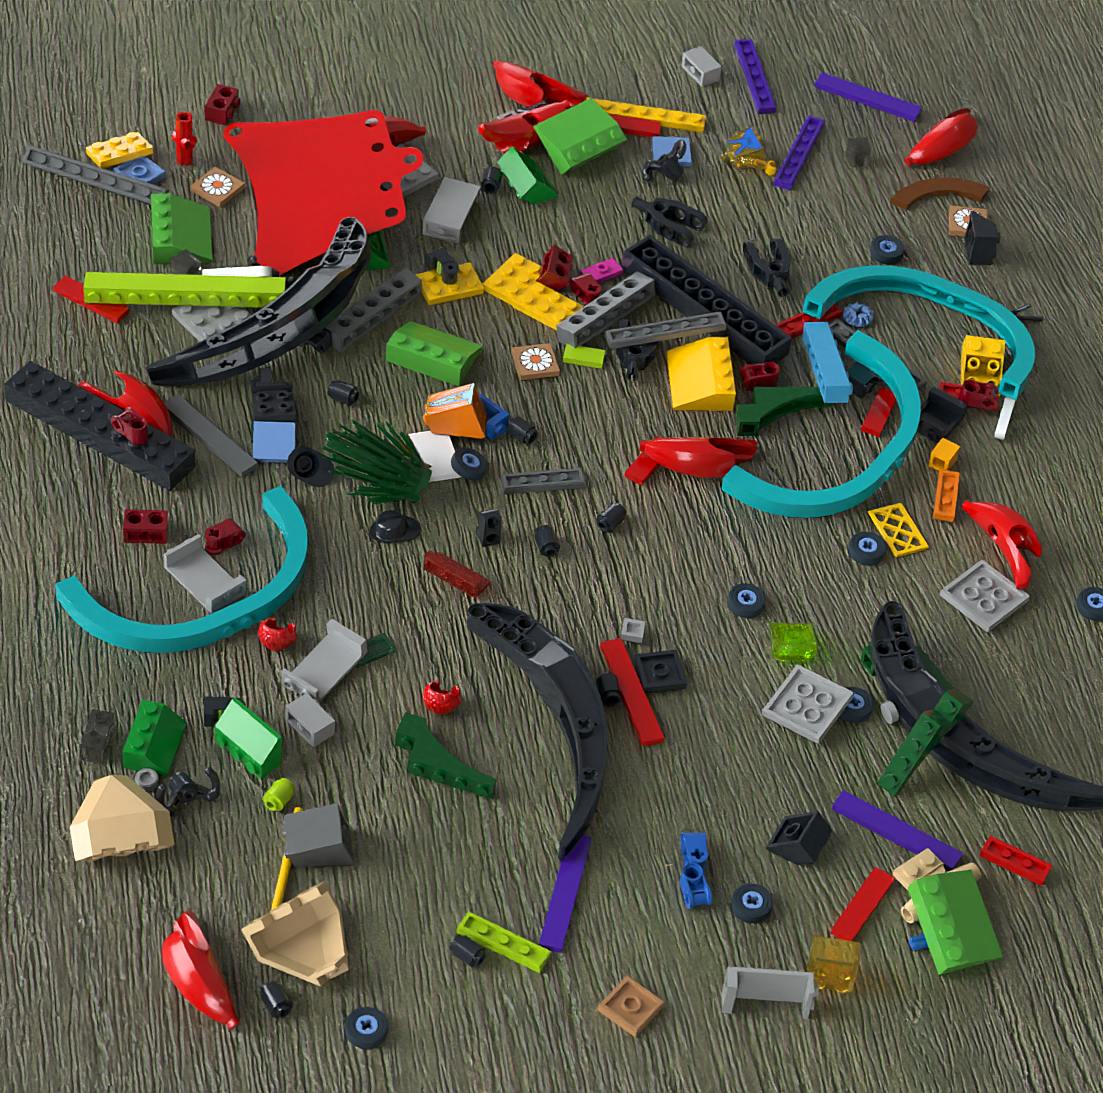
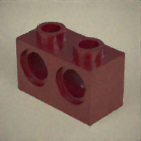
[204,84,241,126]
[538,245,573,292]
[123,509,168,544]

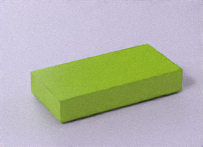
[563,344,605,369]

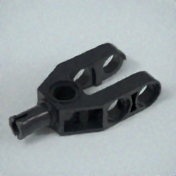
[631,196,708,246]
[743,238,791,297]
[616,318,658,381]

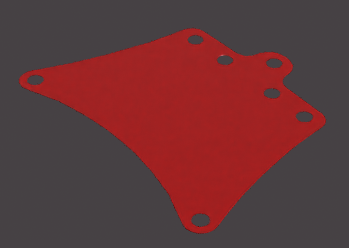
[223,110,423,276]

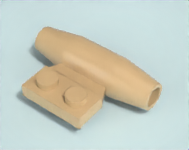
[893,848,981,923]

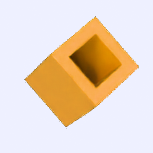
[928,438,960,471]

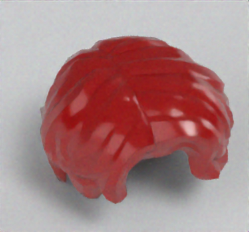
[258,618,297,651]
[423,681,461,715]

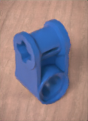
[681,832,708,873]
[680,863,712,909]

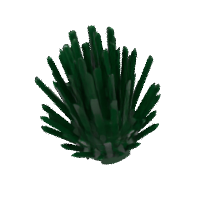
[321,419,432,505]

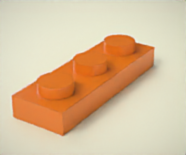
[933,469,960,522]

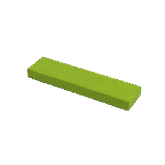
[456,911,551,973]

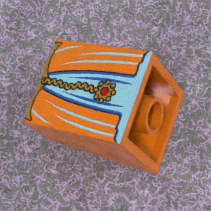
[423,383,488,438]

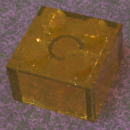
[806,936,861,993]

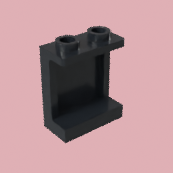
[917,386,968,443]

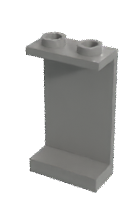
[422,177,481,244]
[164,534,246,614]
[281,619,367,703]
[722,966,818,1019]

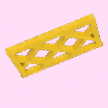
[868,503,929,558]

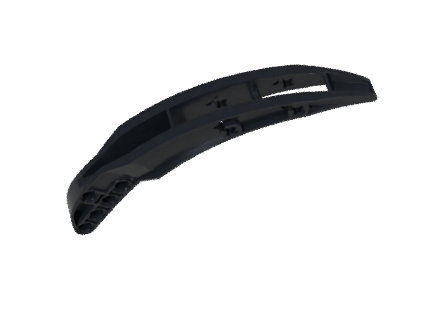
[146,217,371,385]
[870,601,1103,811]
[467,603,607,860]

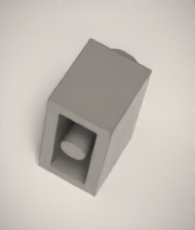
[682,46,721,87]
[285,693,335,748]

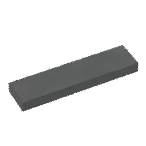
[501,468,586,494]

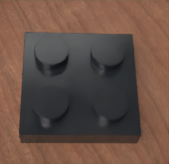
[634,650,687,693]

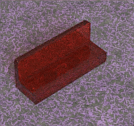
[423,550,490,599]

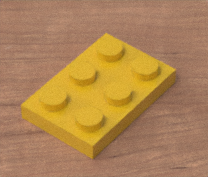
[86,132,154,168]
[482,253,541,306]
[416,263,484,306]
[513,281,584,331]

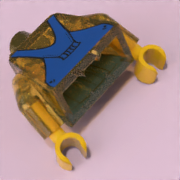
[720,126,777,176]

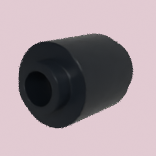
[481,166,502,194]
[327,380,359,405]
[507,416,538,444]
[596,503,627,532]
[534,525,560,557]
[596,673,622,706]
[449,934,486,967]
[260,981,293,1018]

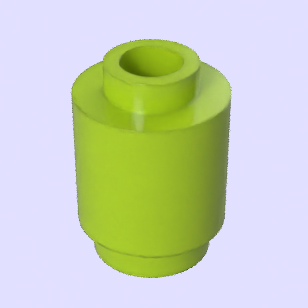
[263,778,295,811]

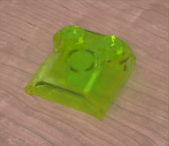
[769,622,817,662]

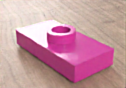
[580,258,623,284]

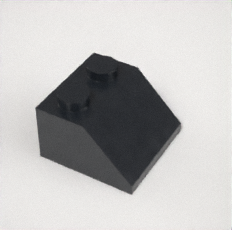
[964,211,1000,265]
[766,811,833,865]

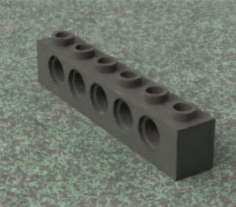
[323,268,422,352]
[556,272,655,348]

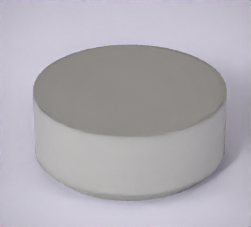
[880,701,899,724]
[135,768,158,792]

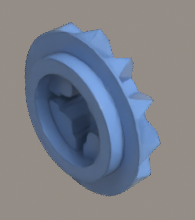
[843,302,874,327]

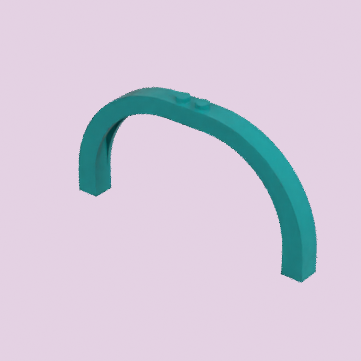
[802,265,1035,400]
[722,330,921,518]
[55,486,307,653]

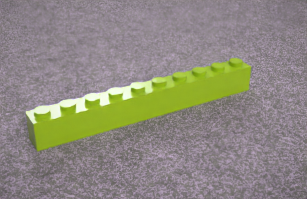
[84,272,286,308]

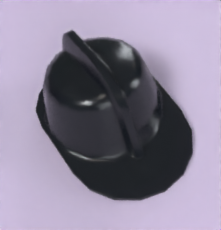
[287,446,334,487]
[370,510,420,543]

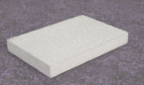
[408,431,461,482]

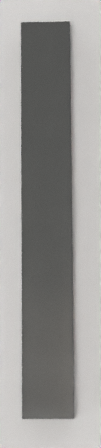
[22,145,169,205]

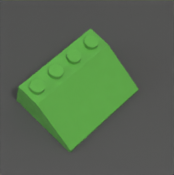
[534,98,627,175]
[151,193,212,264]
[386,321,483,386]
[908,869,1003,975]

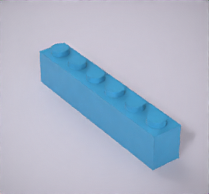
[802,322,853,403]

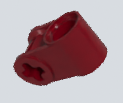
[570,273,602,306]
[740,362,780,391]
[958,380,998,410]
[111,407,148,445]
[205,518,246,555]

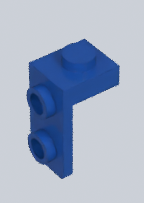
[479,393,509,440]

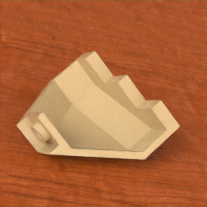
[70,775,175,861]
[241,881,349,986]

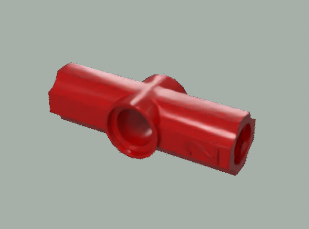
[172,111,197,166]

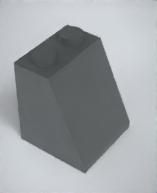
[282,803,354,866]

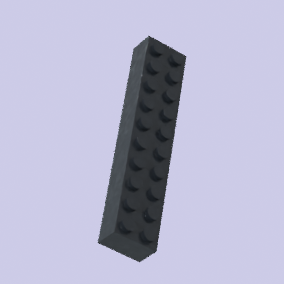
[621,235,792,365]
[4,360,196,491]

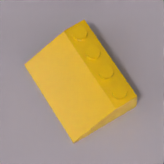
[666,337,736,411]

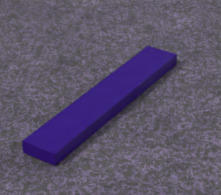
[734,39,776,114]
[815,72,922,122]
[773,115,825,191]
[831,790,963,871]
[539,836,592,953]

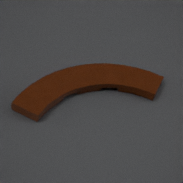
[890,178,990,210]

